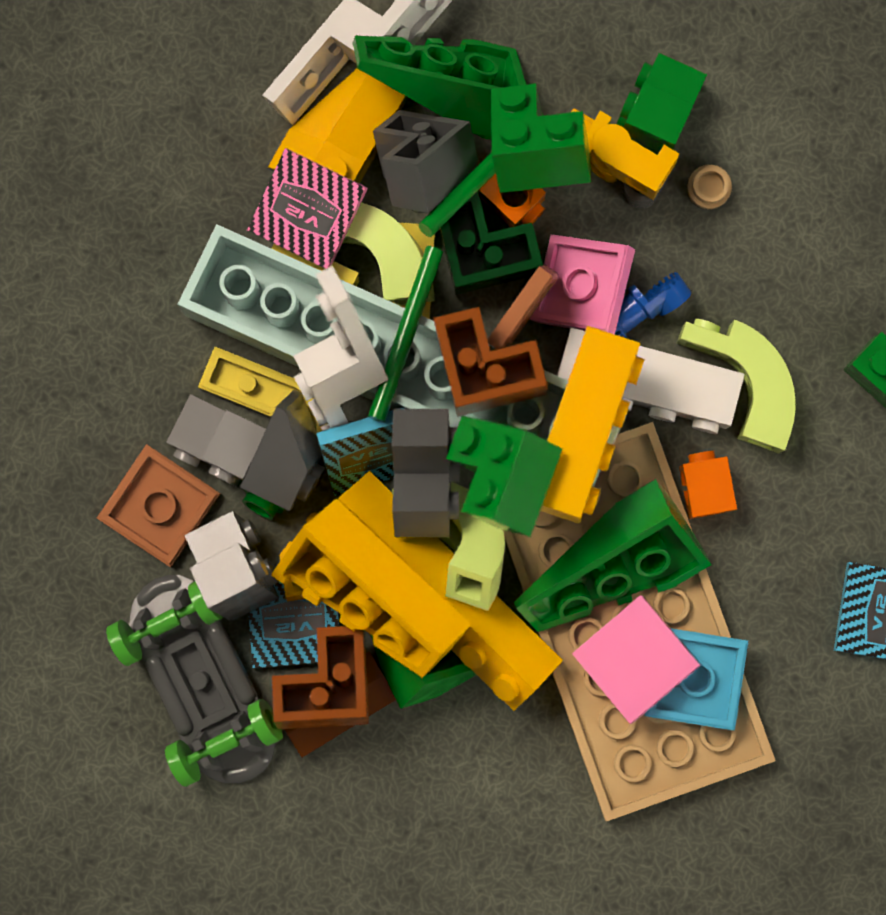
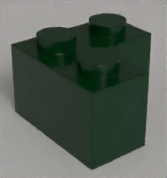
[439,191,543,295]

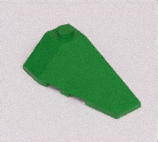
[514,479,712,632]

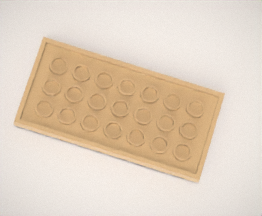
[503,422,776,822]

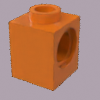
[478,174,546,228]
[679,450,737,519]

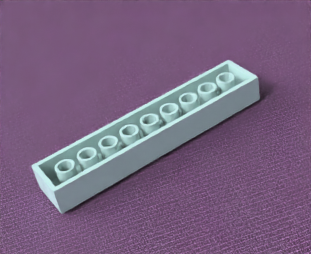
[177,224,628,487]

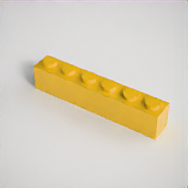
[338,471,563,711]

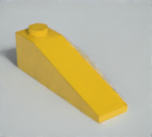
[268,68,408,183]

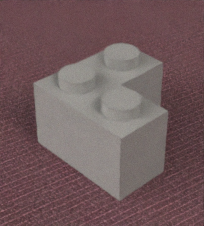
[166,394,266,487]

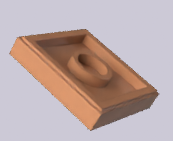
[487,265,559,350]
[97,444,221,568]

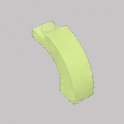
[342,202,435,306]
[677,319,795,453]
[392,482,505,611]

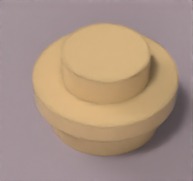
[687,165,732,209]

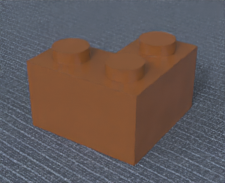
[434,307,547,417]
[272,626,369,729]

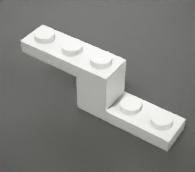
[262,0,452,125]
[294,266,389,431]

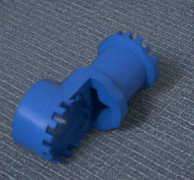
[615,272,692,339]

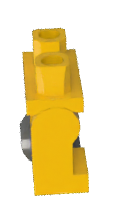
[571,108,679,208]

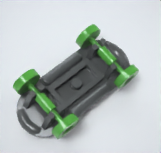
[106,575,282,787]

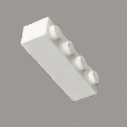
[557,327,745,434]

